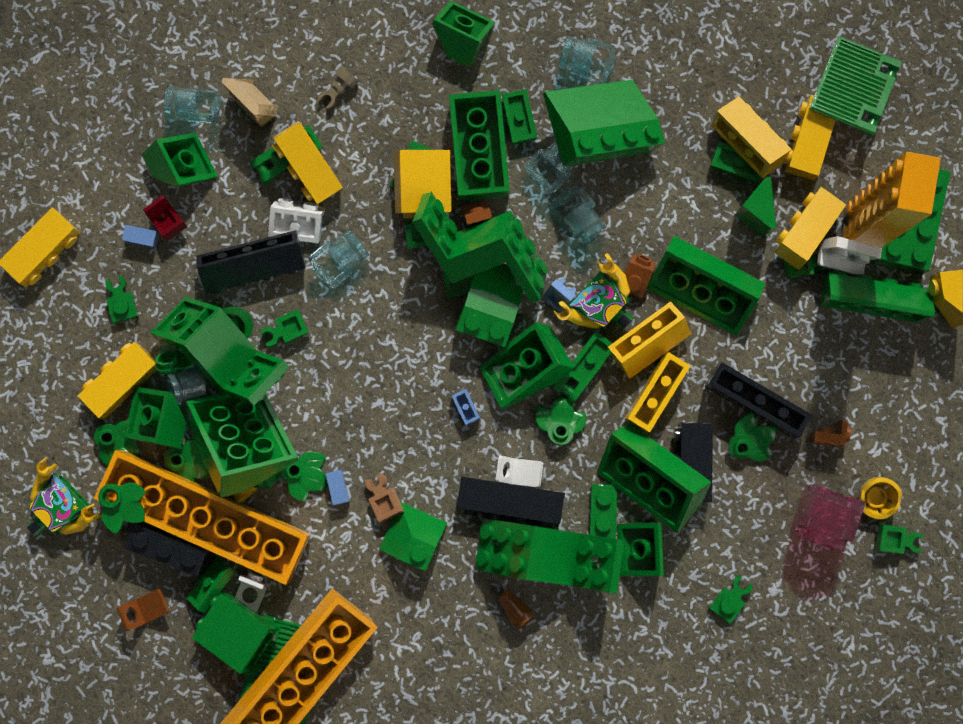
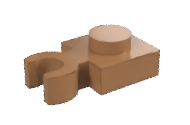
[365,473,404,523]

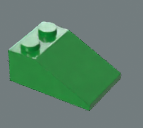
[455,264,523,347]
[479,322,575,409]

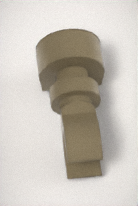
[318,65,358,110]

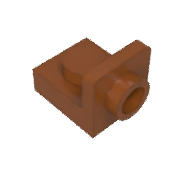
[462,200,492,228]
[809,419,851,447]

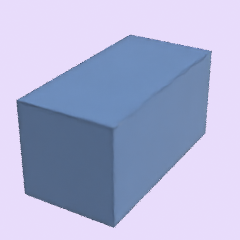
[122,225,159,249]
[452,389,480,426]
[326,470,350,505]

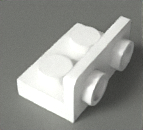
[268,198,325,244]
[817,236,882,276]

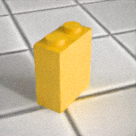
[394,150,451,218]

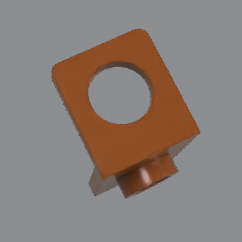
[116,589,169,631]

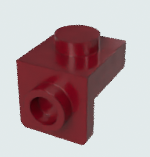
[143,195,187,242]

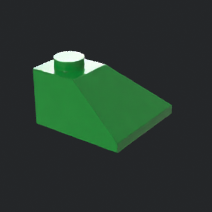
[432,0,495,67]
[141,132,218,187]
[124,387,187,449]
[379,502,447,571]

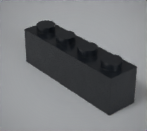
[196,230,306,294]
[704,362,813,439]
[456,476,565,528]

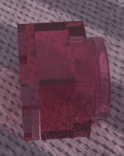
[792,484,866,552]

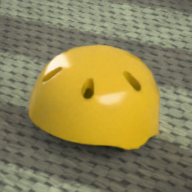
[859,477,902,519]

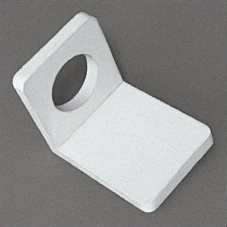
[496,456,543,487]
[235,572,268,612]

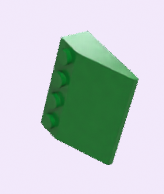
[543,80,665,167]
[186,393,298,498]

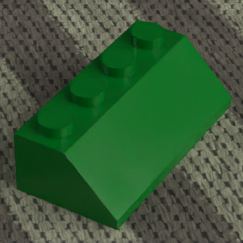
[646,236,765,336]
[819,270,935,323]
[597,423,711,533]

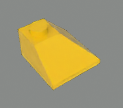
[928,270,963,328]

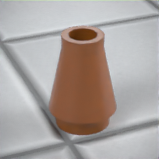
[498,589,534,630]

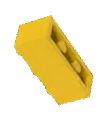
[784,95,836,181]
[711,97,792,178]
[272,121,343,204]
[774,187,846,270]
[0,207,80,287]
[608,302,692,379]
[78,342,156,420]
[623,352,690,433]

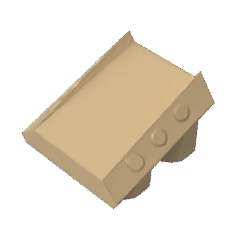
[222,78,278,127]

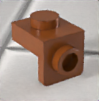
[624,254,656,298]

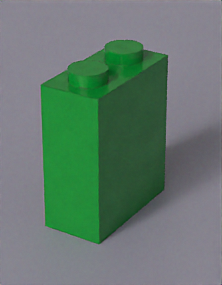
[192,593,278,674]

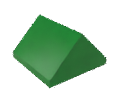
[734,177,776,238]
[617,522,664,576]

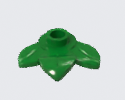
[155,343,194,374]
[535,396,586,446]
[728,413,777,462]
[94,421,140,466]
[164,439,210,482]
[281,451,328,502]
[98,483,146,534]

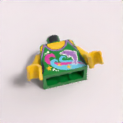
[553,254,634,330]
[27,457,101,537]

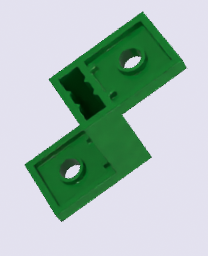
[412,191,548,303]
[150,296,290,406]
[475,518,625,594]

